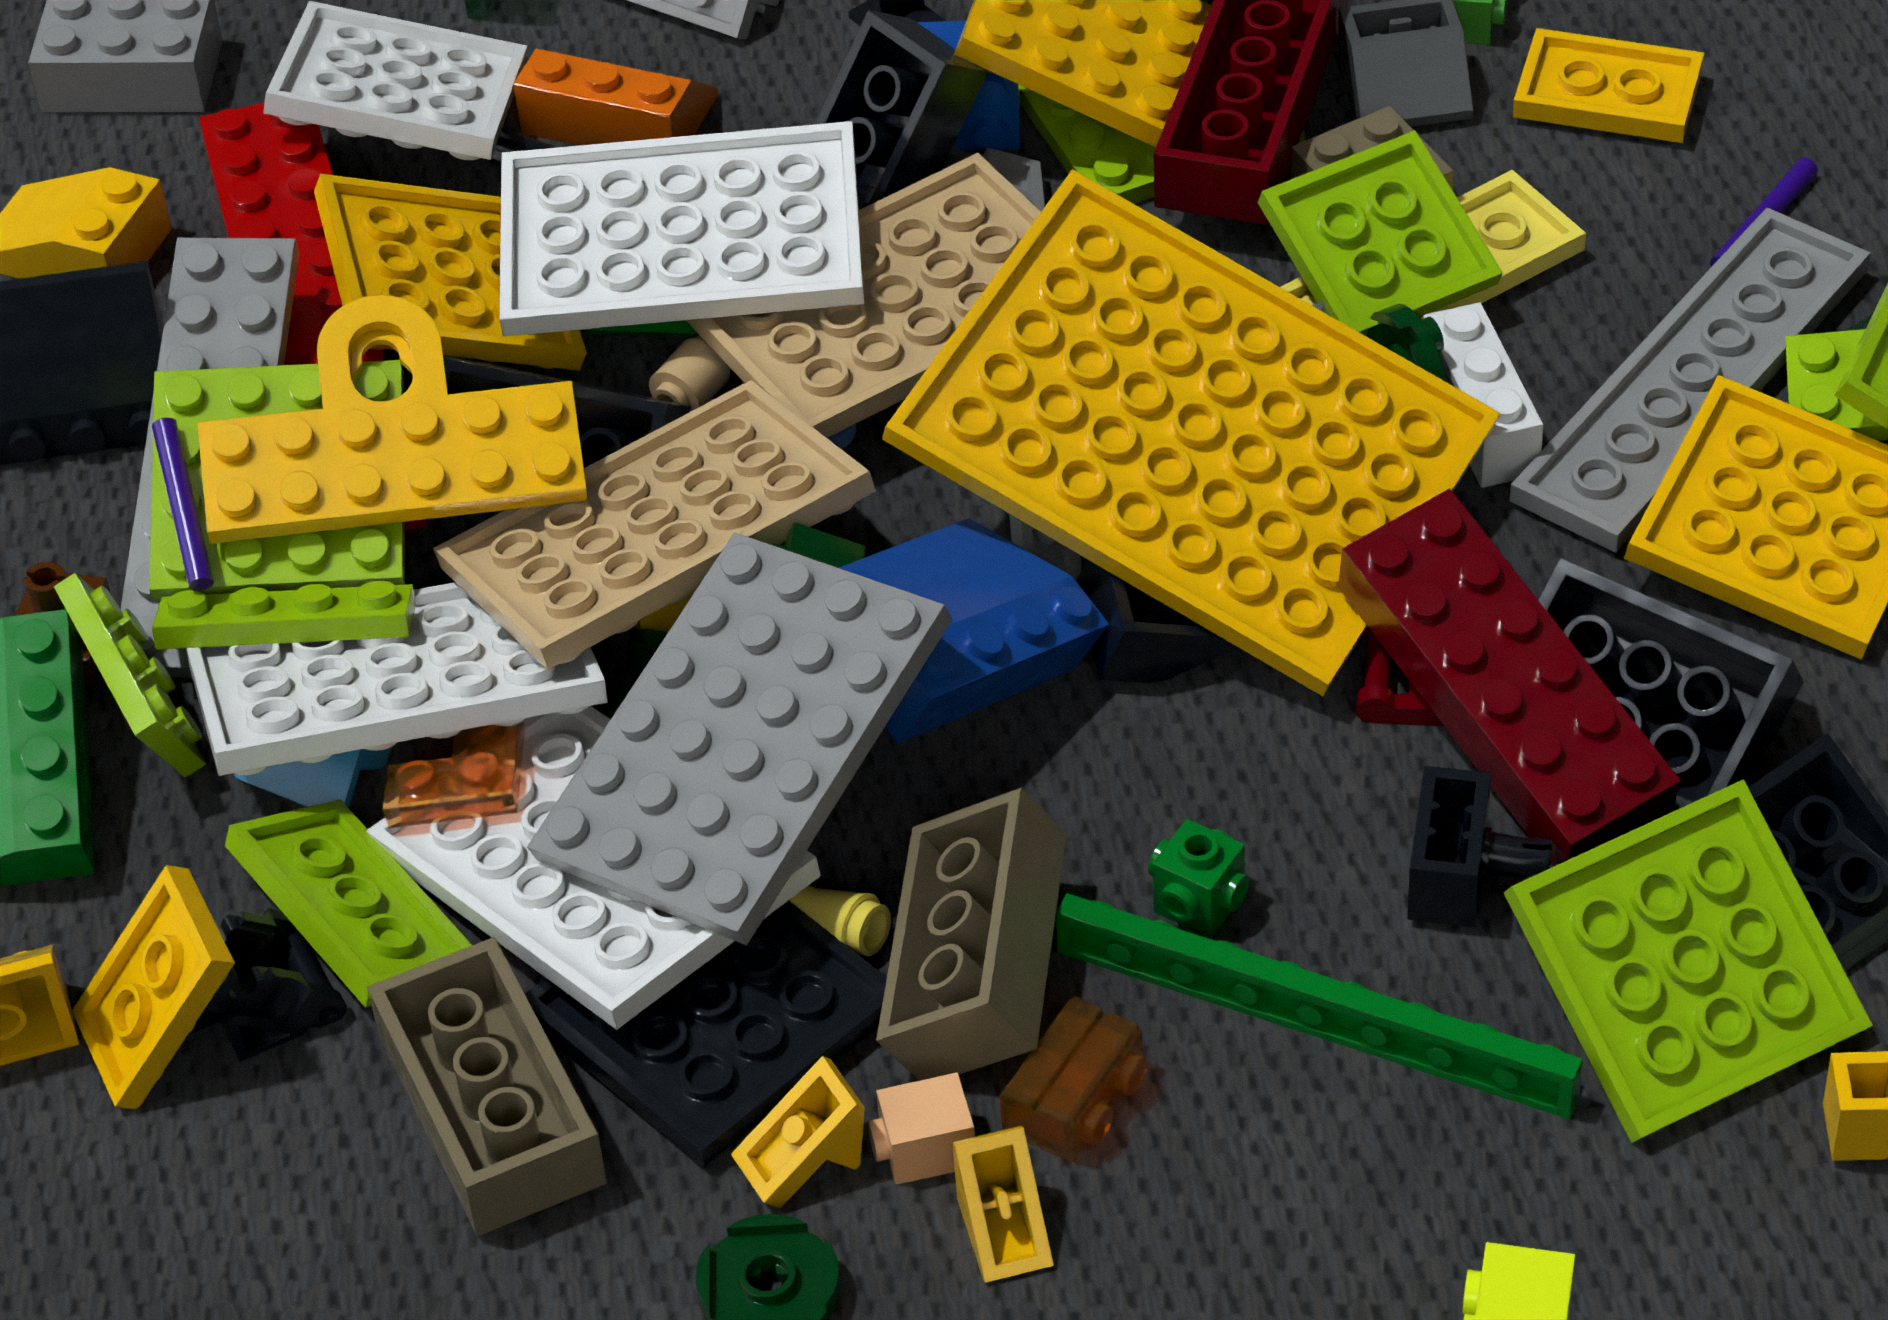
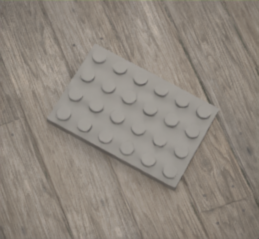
[527,532,952,945]

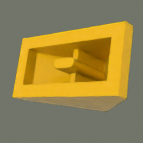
[952,1126,1054,1283]

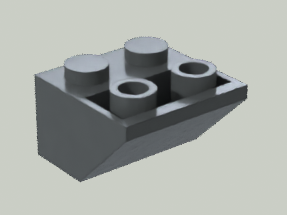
[1337,0,1473,127]

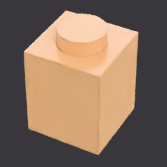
[868,1072,975,1185]

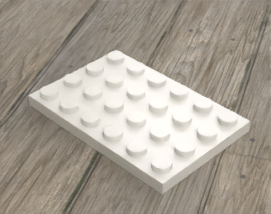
[500,121,865,336]
[185,582,608,776]
[366,706,821,1030]

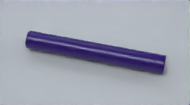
[1710,157,1818,267]
[152,418,214,591]

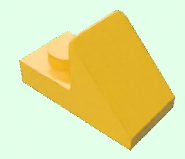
[731,1056,865,1209]

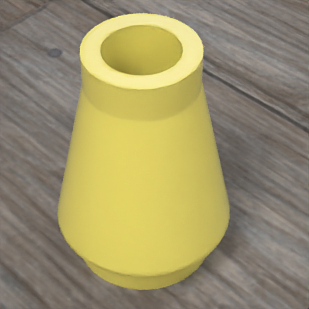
[790,885,891,956]

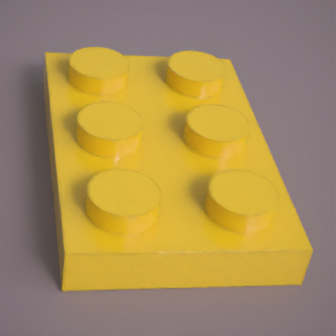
[1513,28,1704,143]
[72,865,235,1109]

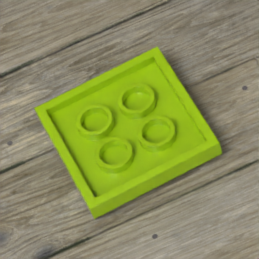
[1258,130,1503,337]

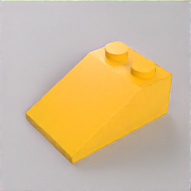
[0,167,172,279]

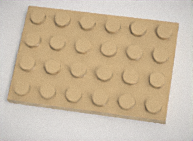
[686,153,1041,438]
[433,380,876,670]

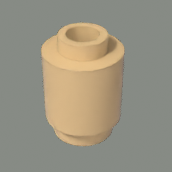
[649,335,731,412]

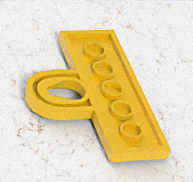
[197,295,587,544]

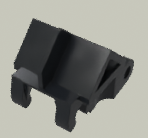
[189,908,347,1062]

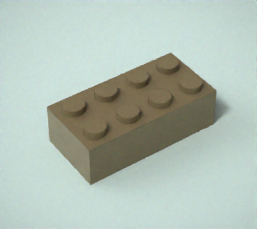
[876,788,1067,1081]
[367,937,607,1237]

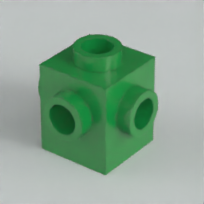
[1148,819,1250,939]

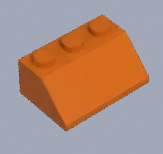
[513,48,718,146]

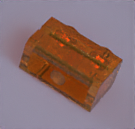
[1000,996,1148,1163]

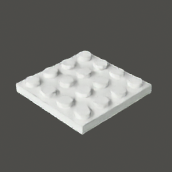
[263,1,527,160]

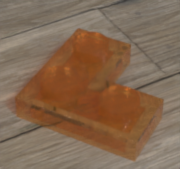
[383,720,525,828]

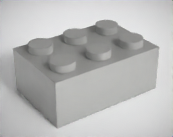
[28,0,223,112]

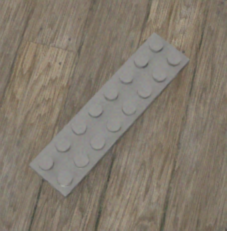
[1510,208,1871,553]
[121,237,300,678]

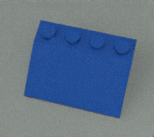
[839,518,1109,744]

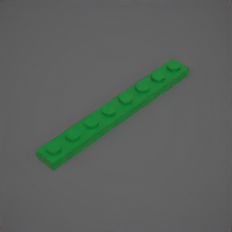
[1056,893,1583,1120]

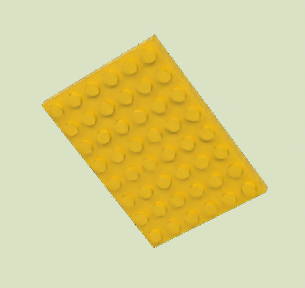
[882,169,1500,696]

